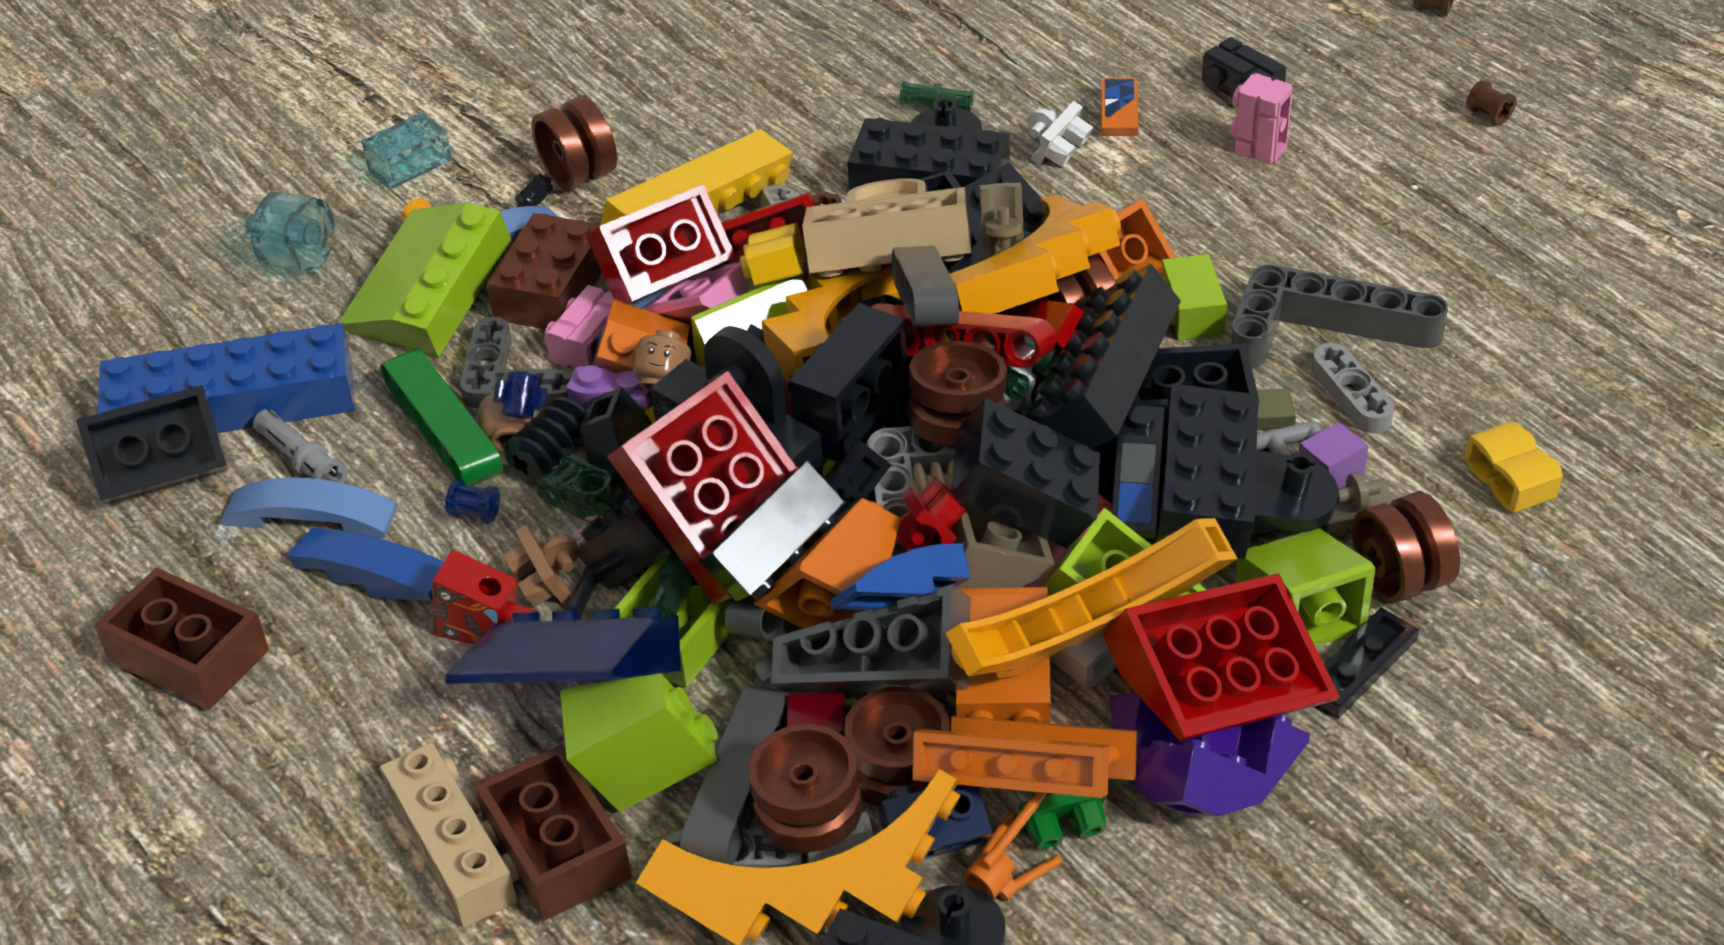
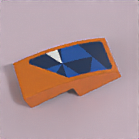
[1101,78,1138,136]

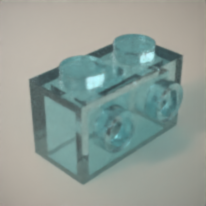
[361,112,452,190]

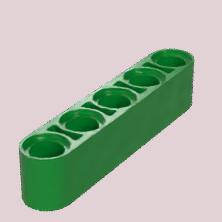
[380,348,503,489]

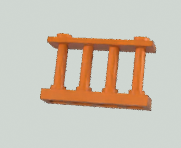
[913,716,1137,798]

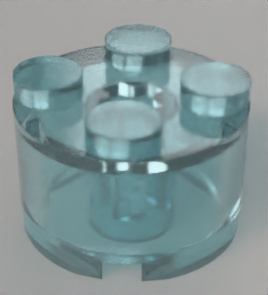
[245,191,335,272]

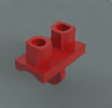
[896,477,966,551]

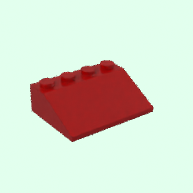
[607,371,814,605]
[1102,573,1340,741]

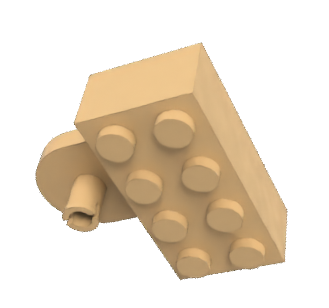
[802,179,971,277]

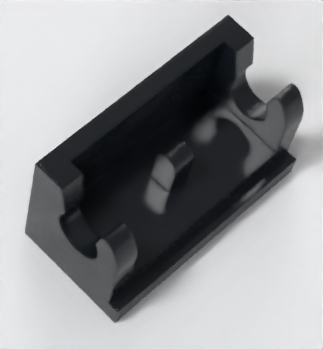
[826,431,892,517]

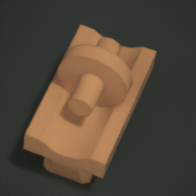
[503,524,578,607]

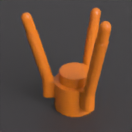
[963,792,1062,901]

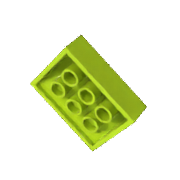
[338,202,512,358]

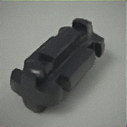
[515,174,553,207]

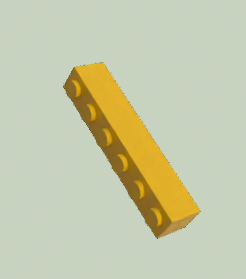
[600,129,793,226]

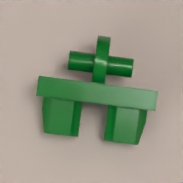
[1014,791,1107,851]

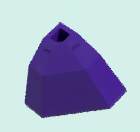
[1109,689,1310,817]

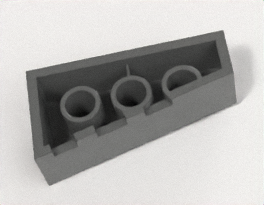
[771,584,971,694]

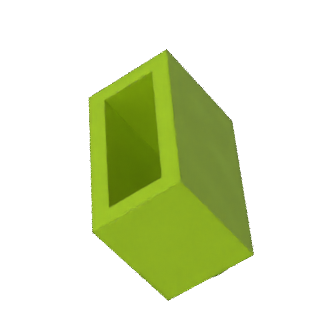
[1161,254,1227,340]

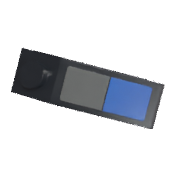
[1112,406,1164,538]

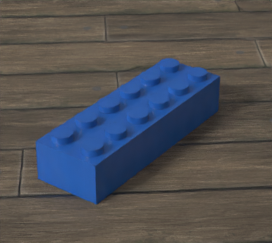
[97,323,355,433]

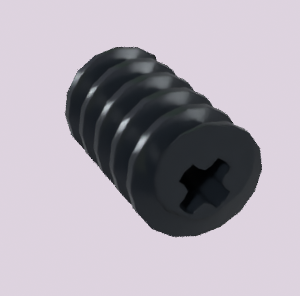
[504,397,586,486]

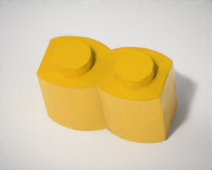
[740,223,806,287]
[1464,421,1563,513]

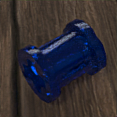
[445,479,500,524]

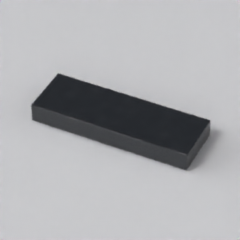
[1317,607,1419,719]

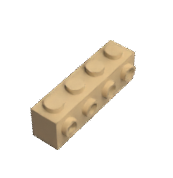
[380,742,519,928]

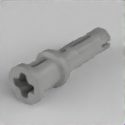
[253,409,348,483]

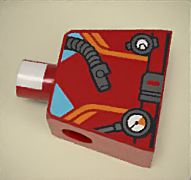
[432,550,539,650]

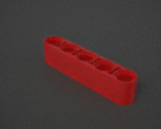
[870,303,1057,368]

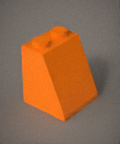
[754,498,900,629]
[956,587,1051,724]

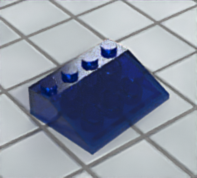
[446,607,681,684]

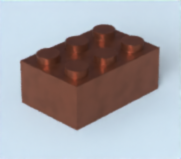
[487,213,602,330]
[95,567,269,710]
[474,744,632,921]

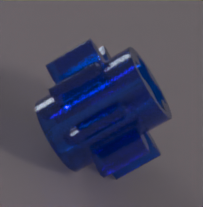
[493,372,548,419]

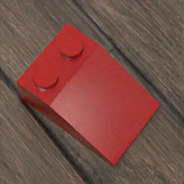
[586,184,736,304]

